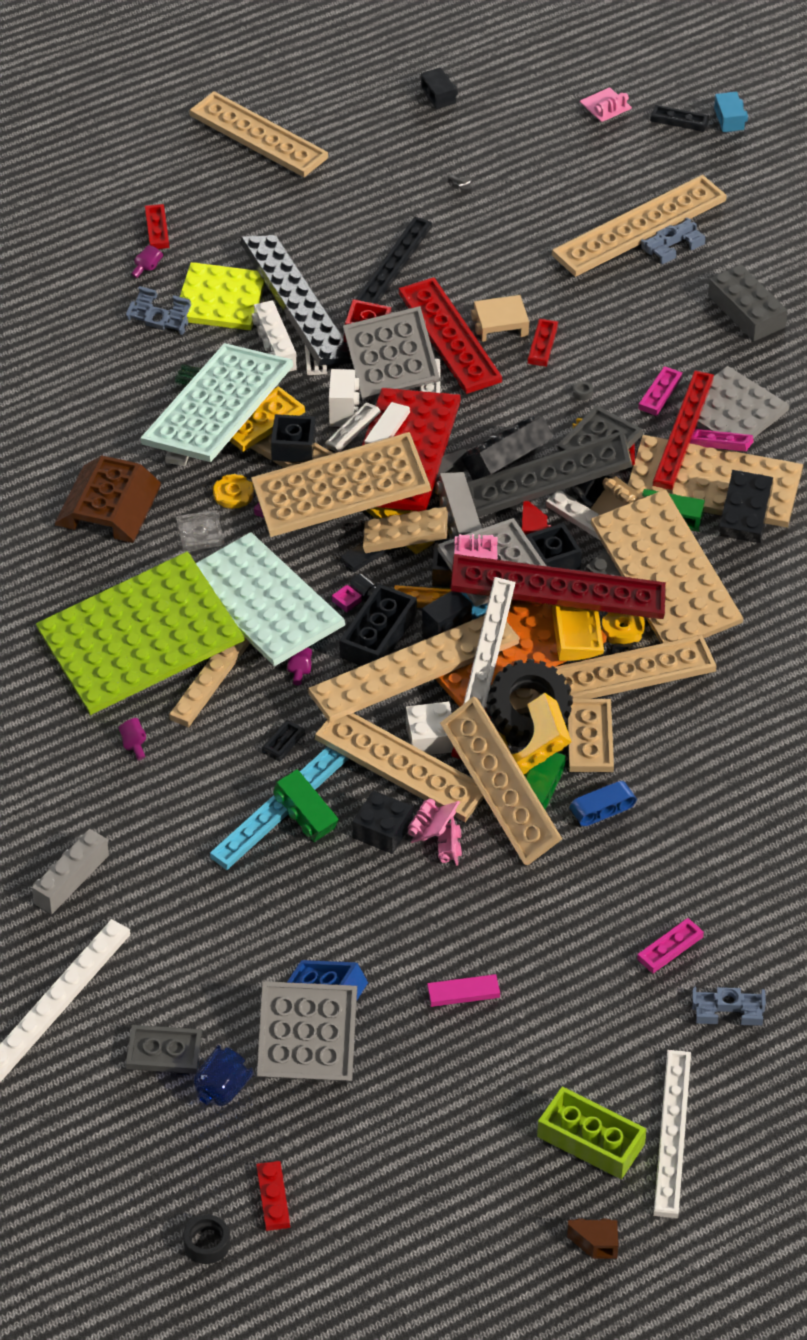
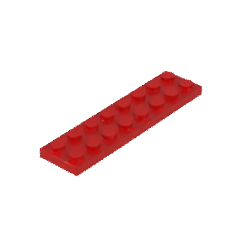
[399,277,502,394]

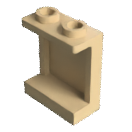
[471,295,529,342]

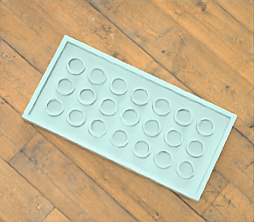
[140,343,293,462]
[196,532,345,666]

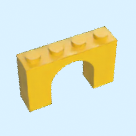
[498,693,572,774]

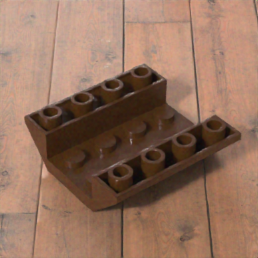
[55,455,161,543]

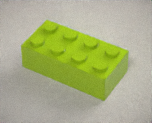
[537,1086,646,1180]

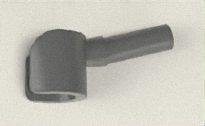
[448,174,472,190]

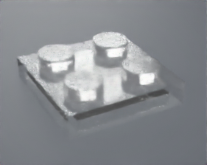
[176,510,224,552]

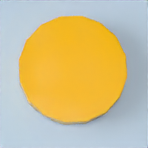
[213,474,254,509]

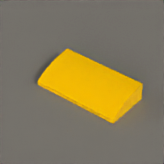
[551,605,604,661]

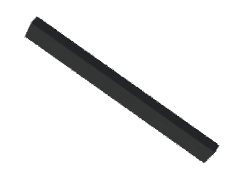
[347,216,432,316]

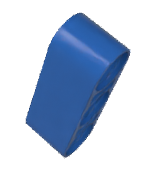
[569,781,637,826]

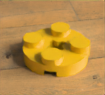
[602,612,645,644]

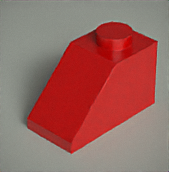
[522,501,551,535]

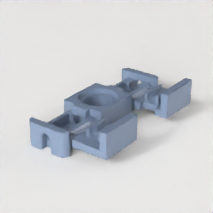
[641,218,705,265]
[126,286,192,335]
[692,987,766,1026]

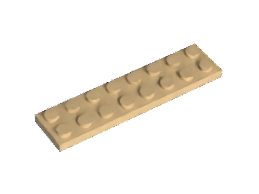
[190,91,328,177]
[440,696,562,865]
[315,713,484,822]

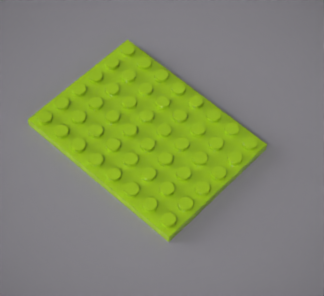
[36,551,245,715]

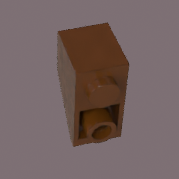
[567,1218,618,1259]

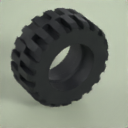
[486,659,573,747]

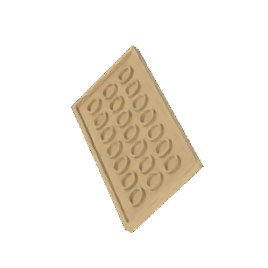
[251,432,431,537]
[628,435,803,528]
[591,489,743,644]

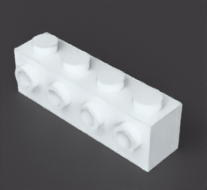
[252,300,297,371]

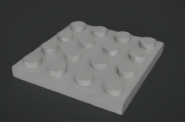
[343,306,440,401]
[675,366,789,452]
[438,518,546,607]
[257,981,357,1082]

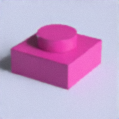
[332,585,362,612]

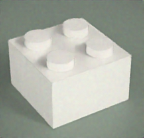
[329,369,359,427]
[406,702,454,755]

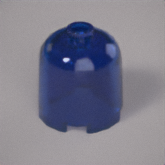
[193,1045,254,1106]

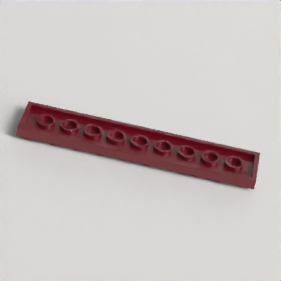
[450,554,666,619]

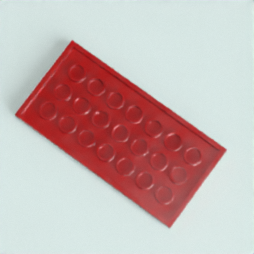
[362,388,461,511]

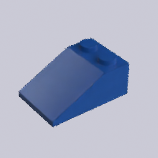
[287,960,368,1000]

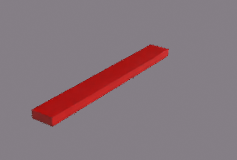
[653,371,714,490]

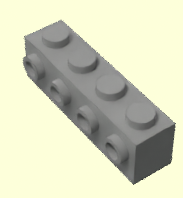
[435,472,482,539]
[32,829,109,914]

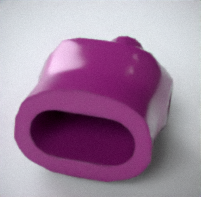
[131,245,163,279]
[287,647,312,685]
[118,718,146,760]

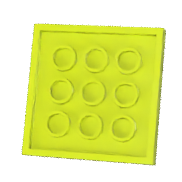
[180,262,265,331]

